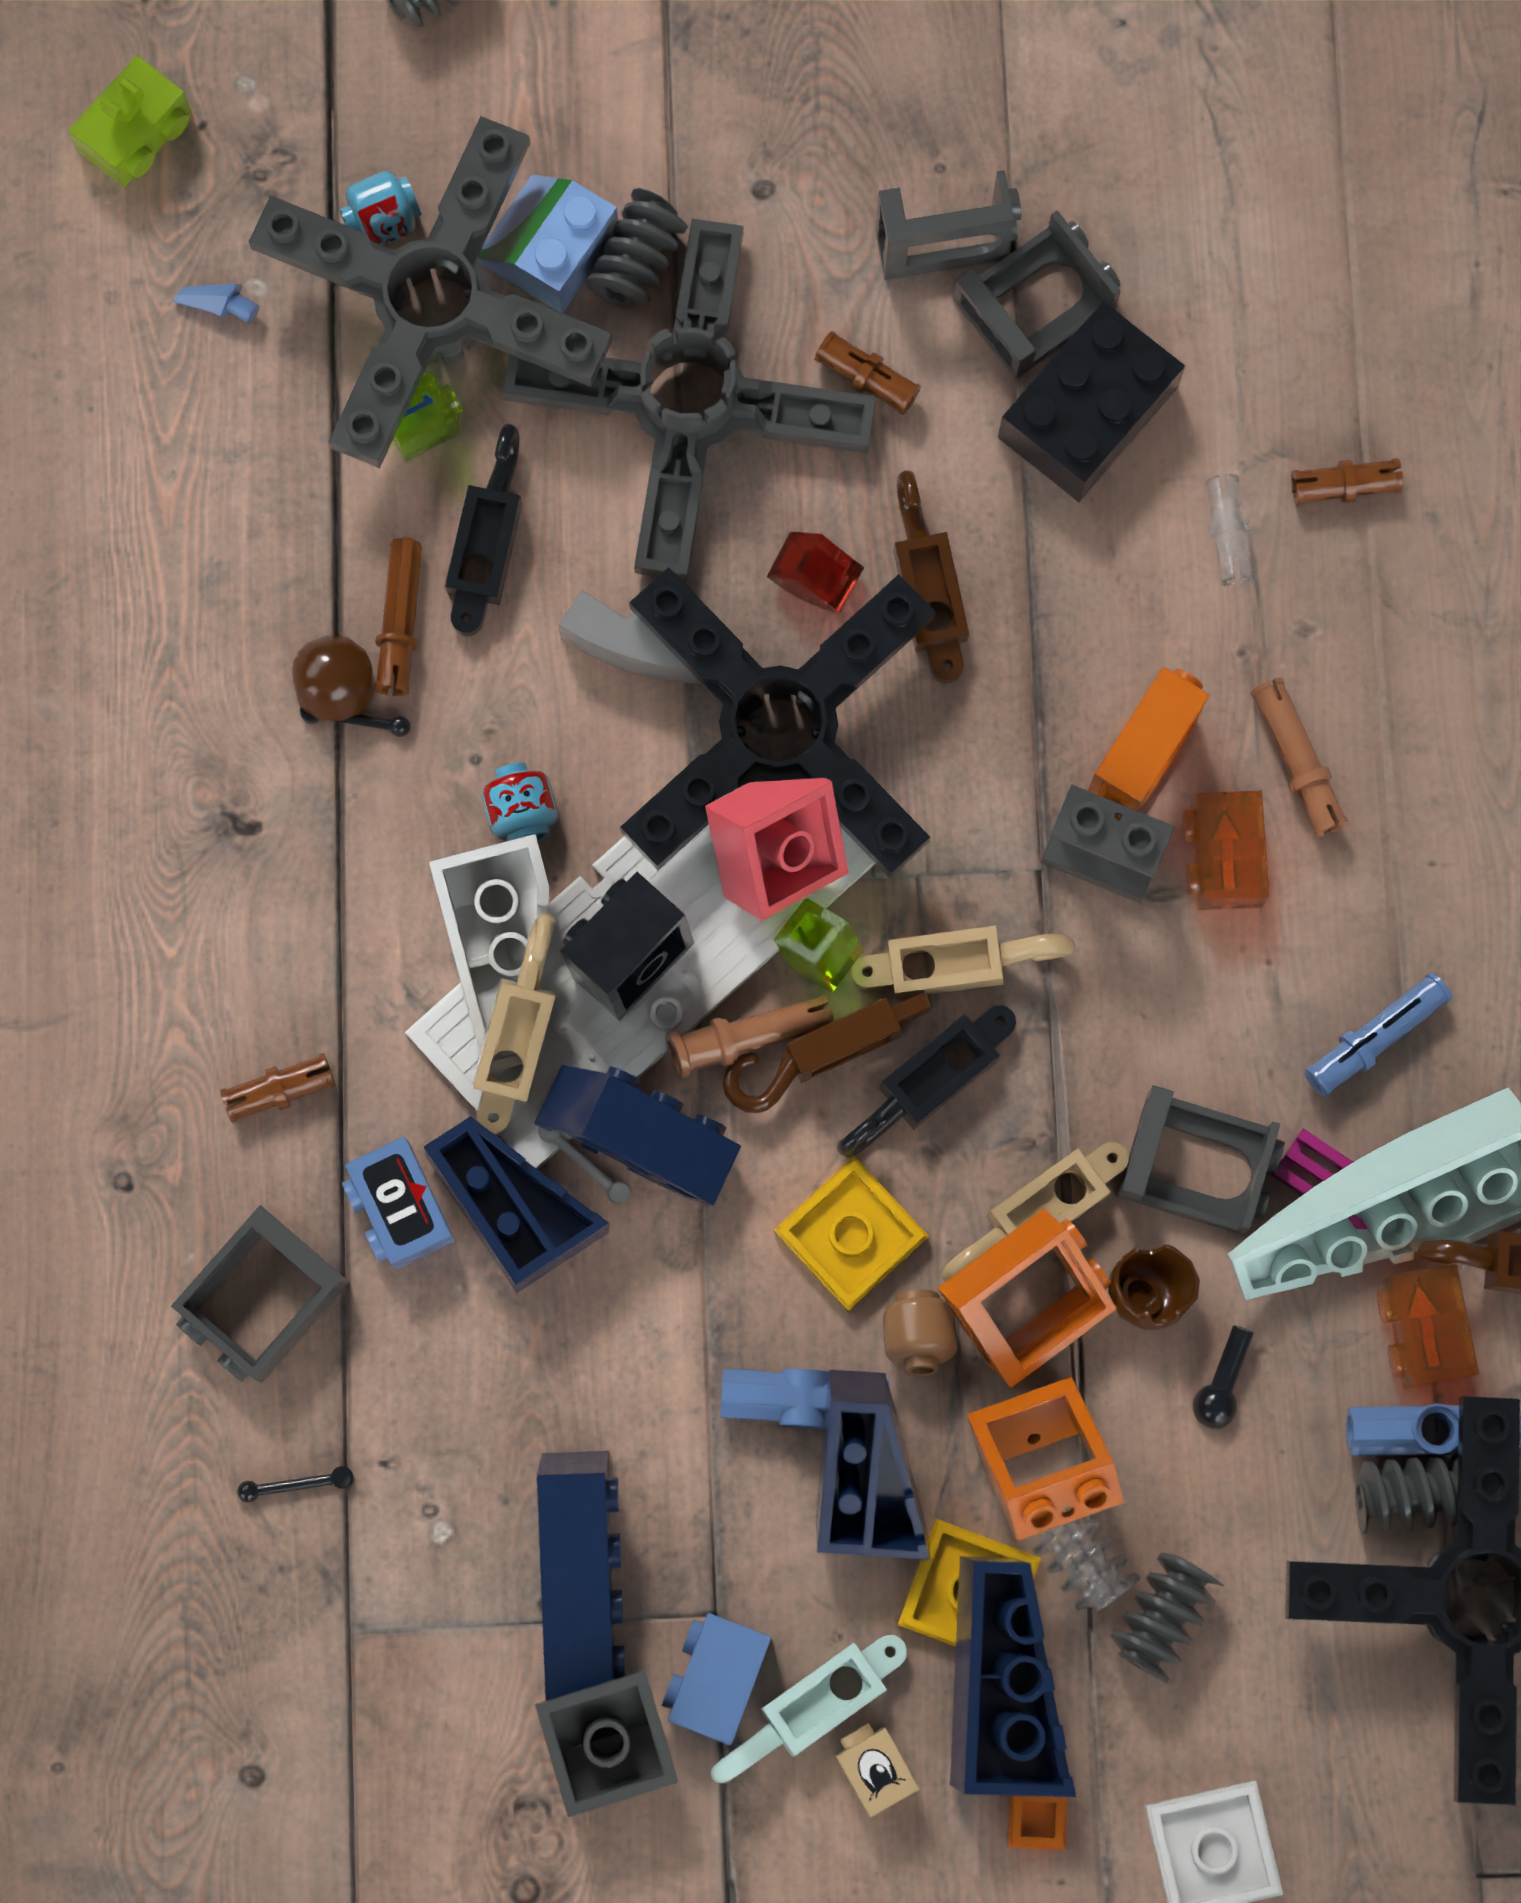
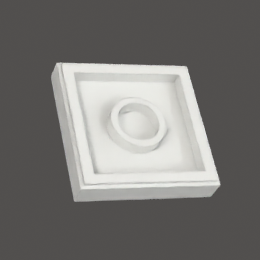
[1144,1780,1284,1903]

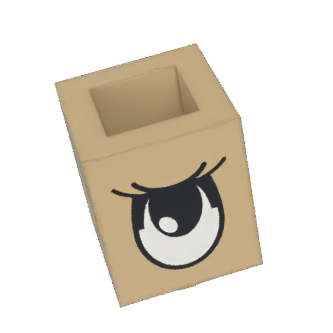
[835,1723,919,1818]

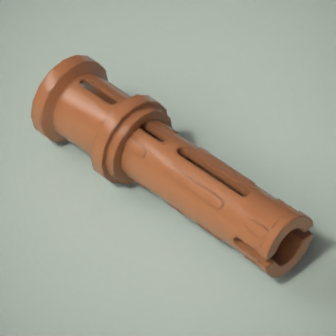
[665,994,834,1080]

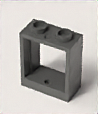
[171,1205,349,1383]

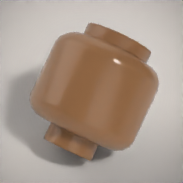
[883,1290,957,1376]

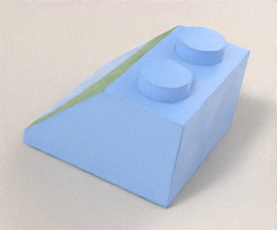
[477,175,618,313]

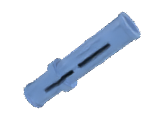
[1304,972,1452,1098]

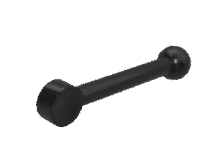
[300,708,410,737]
[237,1466,354,1503]

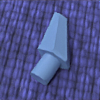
[173,284,259,324]

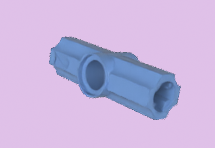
[720,1369,890,1429]
[1346,1403,1521,1457]

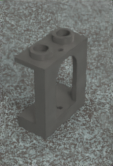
[875,170,1021,280]
[953,210,1121,380]
[1041,784,1175,903]
[1117,1085,1285,1235]

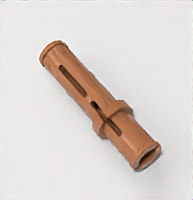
[1251,678,1349,837]

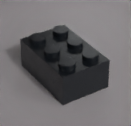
[998,301,1185,502]

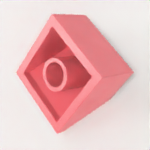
[705,778,849,921]

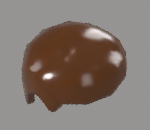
[292,636,375,721]
[1108,1244,1200,1330]

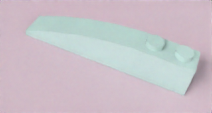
[1228,1087,1521,1300]

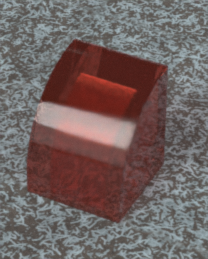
[766,531,864,613]

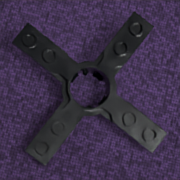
[620,567,936,878]
[1285,1396,1521,1805]

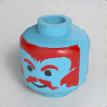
[339,171,421,246]
[482,762,558,842]

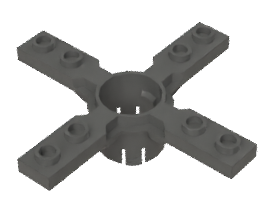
[249,116,613,468]
[503,218,876,581]

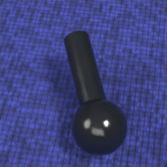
[1193,1325,1254,1429]

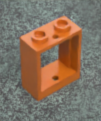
[1088,666,1210,820]
[937,1208,1117,1389]
[967,1377,1124,1541]

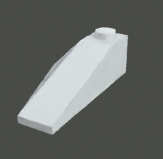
[429,834,549,1072]

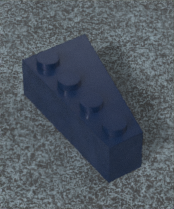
[537,1451,626,1701]
[950,1556,1076,1798]

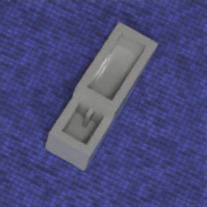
[558,590,701,683]

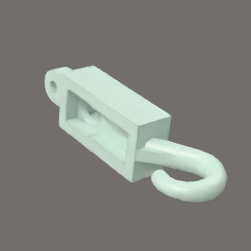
[711,1635,907,1784]

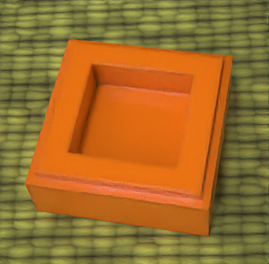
[1008,1796,1067,1850]

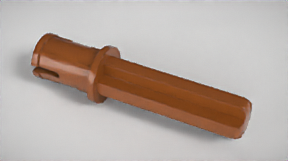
[375,537,422,696]

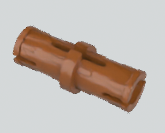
[814,331,921,415]
[1291,458,1403,505]
[220,1053,336,1123]

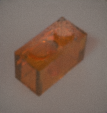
[1183,790,1270,910]
[1377,1264,1479,1389]

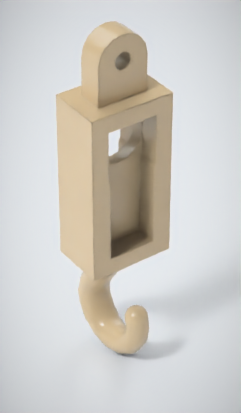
[473,913,555,1134]
[851,925,1075,999]
[941,1142,1129,1281]

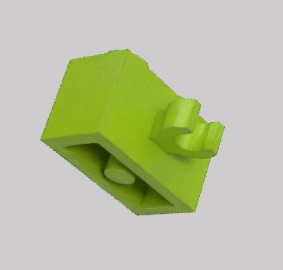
[68,55,192,188]

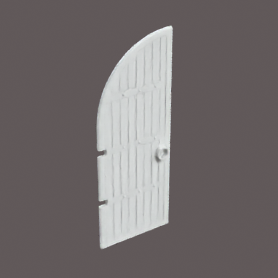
[404,825,876,1169]

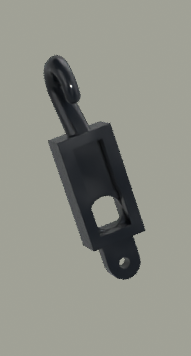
[445,424,523,636]
[837,1005,1016,1158]

